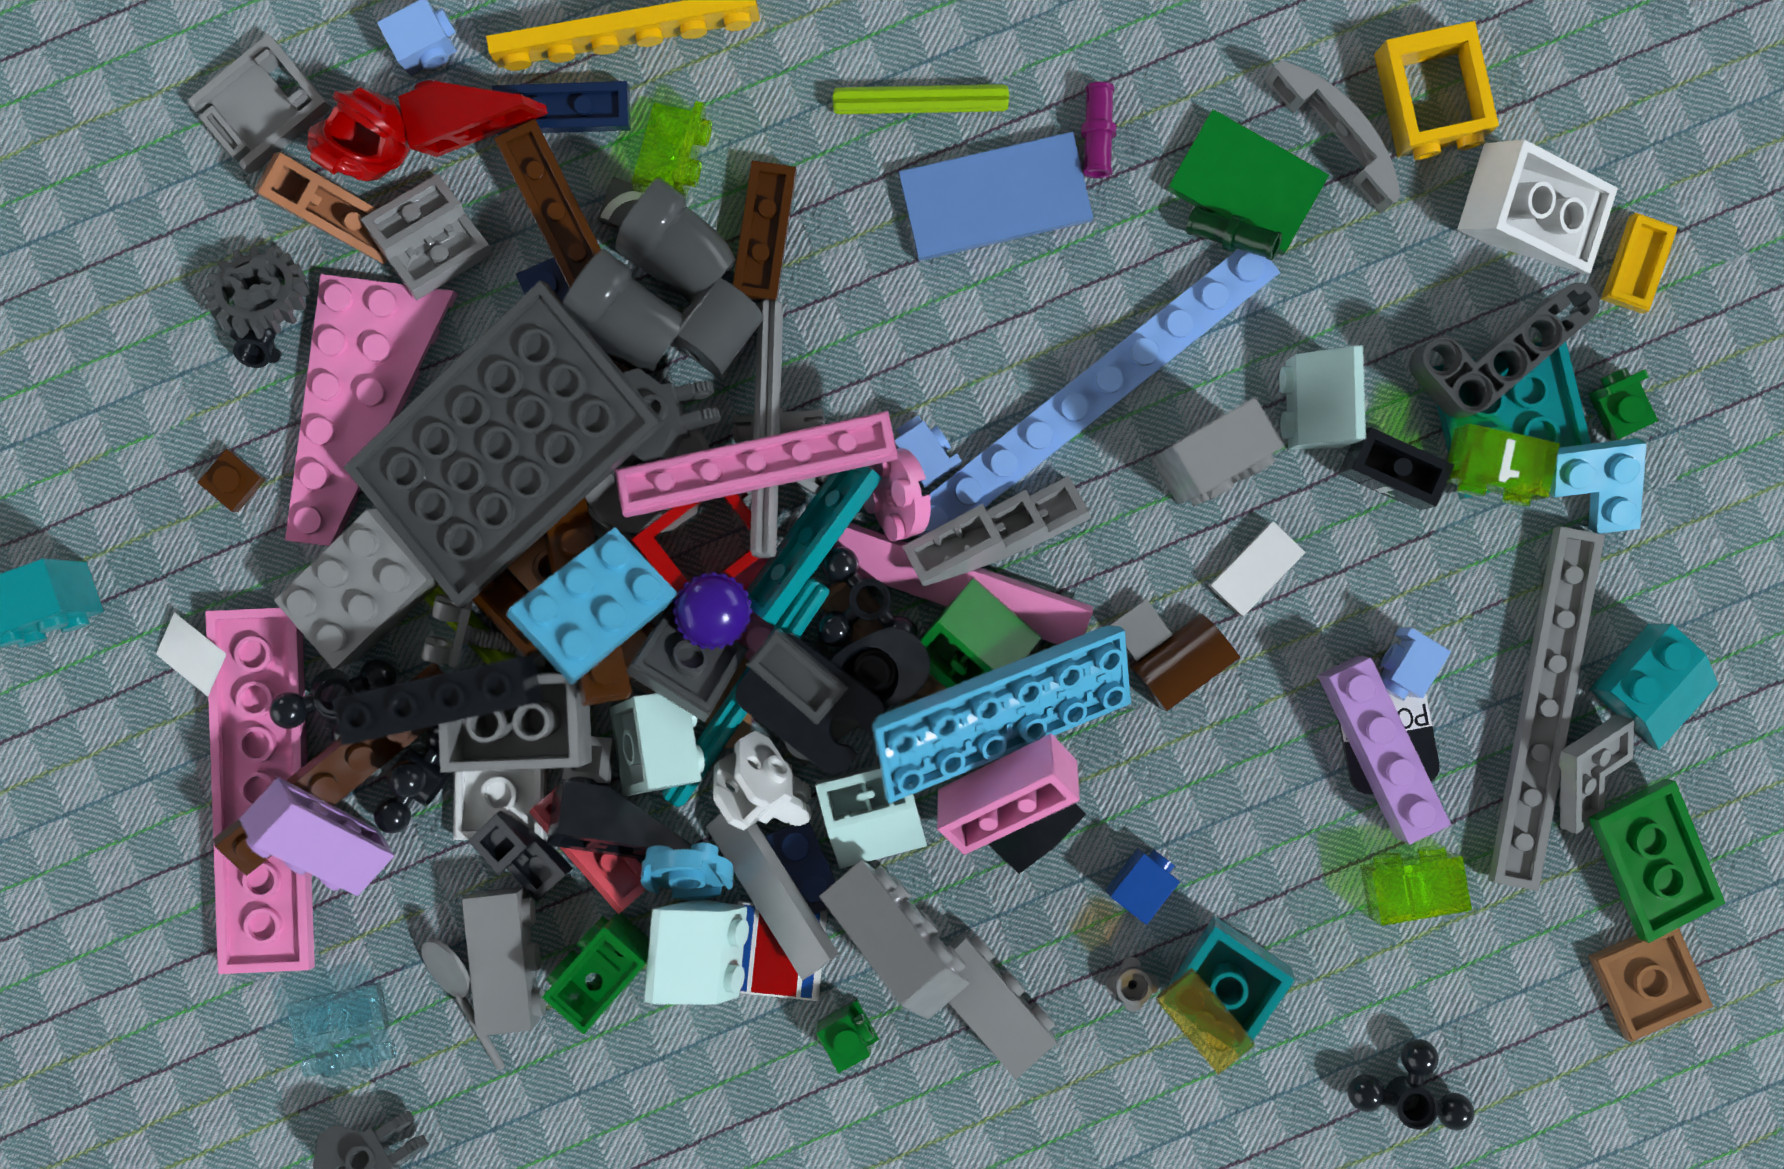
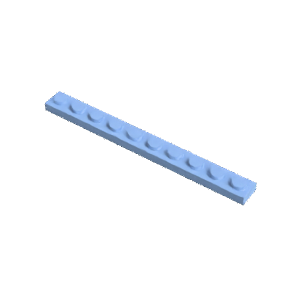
[916,249,1281,538]

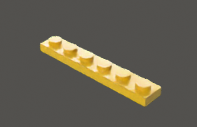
[486,0,760,71]

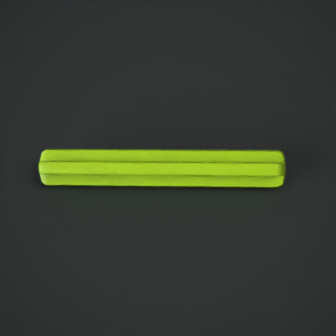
[833,84,1009,114]

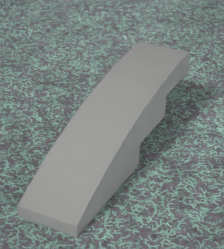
[902,476,1091,587]

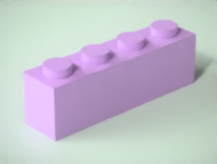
[1317,656,1451,845]

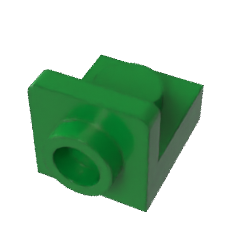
[1588,367,1658,441]

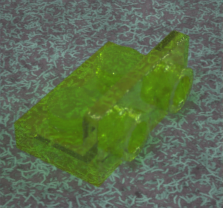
[631,101,712,199]

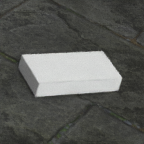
[1208,521,1306,617]

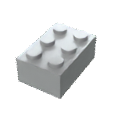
[1151,397,1285,506]
[274,508,439,669]
[439,672,592,772]
[819,860,970,1020]

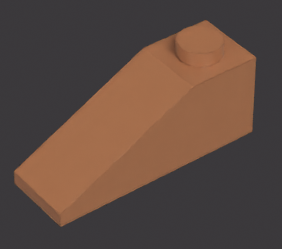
[253,152,387,264]

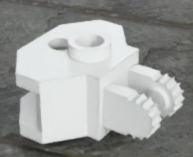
[713,731,812,831]

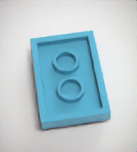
[507,527,678,685]

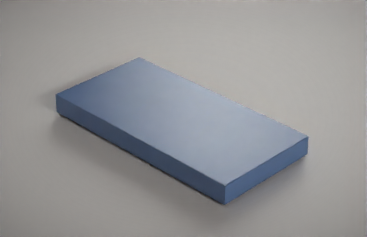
[899,132,1093,261]

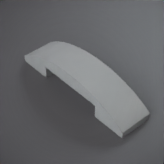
[1264,61,1400,213]

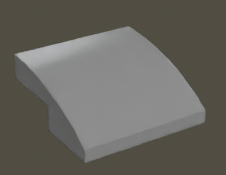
[360,174,493,301]

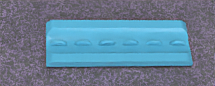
[872,626,1131,804]

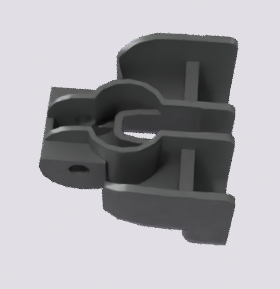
[562,177,763,377]

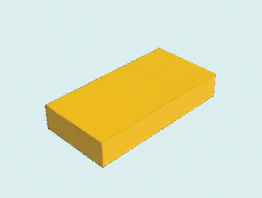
[1601,213,1678,314]

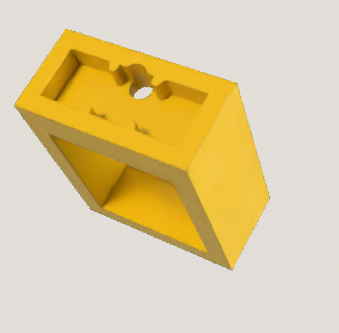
[1374,20,1499,160]

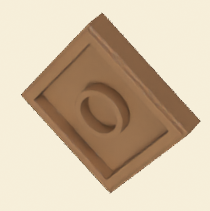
[1588,928,1713,1042]

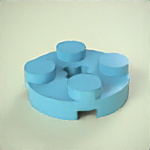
[640,843,734,900]

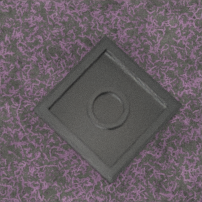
[627,602,748,722]

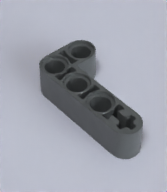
[1409,282,1600,419]

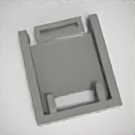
[188,33,332,174]

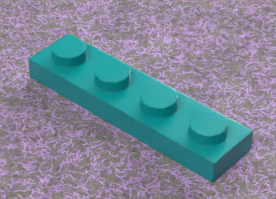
[746,466,883,626]

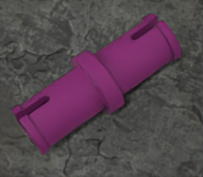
[1081,82,1117,179]

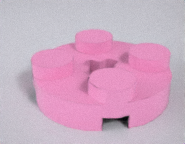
[863,448,931,542]

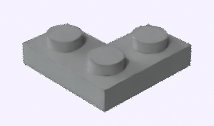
[1558,714,1634,834]

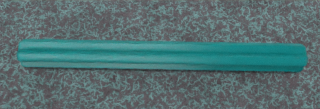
[662,578,829,807]

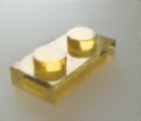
[1156,967,1255,1074]

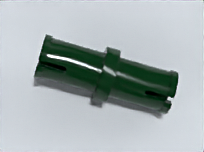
[1186,206,1282,260]

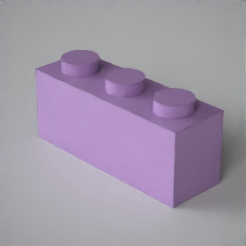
[239,777,395,896]

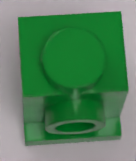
[816,999,879,1074]

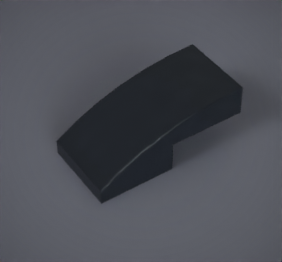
[468,810,573,902]

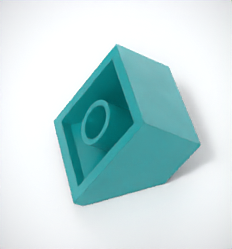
[1589,624,1719,750]

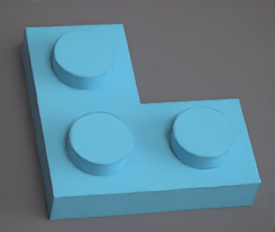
[1547,438,1646,534]

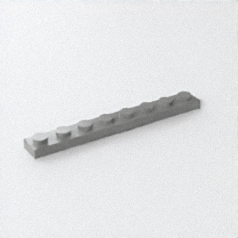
[1488,526,1605,891]

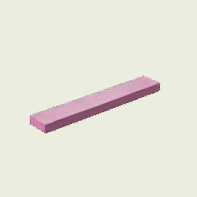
[615,411,898,518]
[830,523,1093,644]

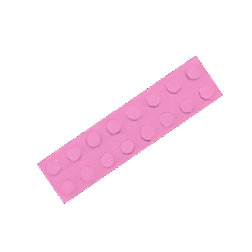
[205,608,315,974]

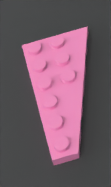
[285,274,458,546]

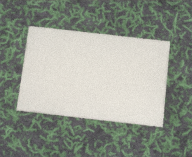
[156,612,227,697]

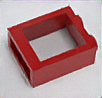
[631,492,759,597]

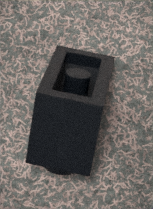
[989,803,1086,874]

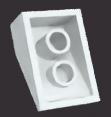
[1457,139,1618,274]

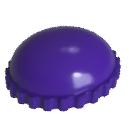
[672,572,752,650]

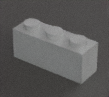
[462,886,546,1037]
[949,931,1057,1079]

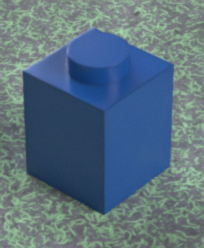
[1105,848,1180,925]

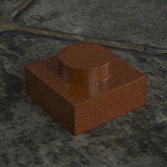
[197,448,267,513]

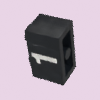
[1338,427,1455,510]

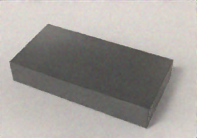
[746,628,849,725]

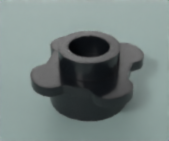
[230,328,282,368]

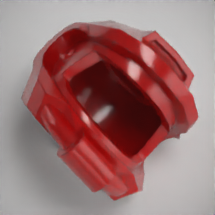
[307,87,410,182]

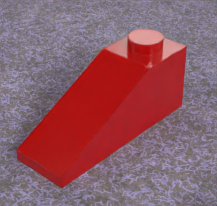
[398,80,548,157]

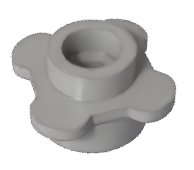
[1105,957,1160,1012]

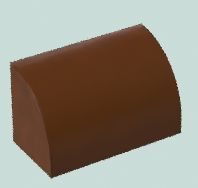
[1129,613,1241,711]

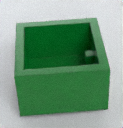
[541,913,650,1035]

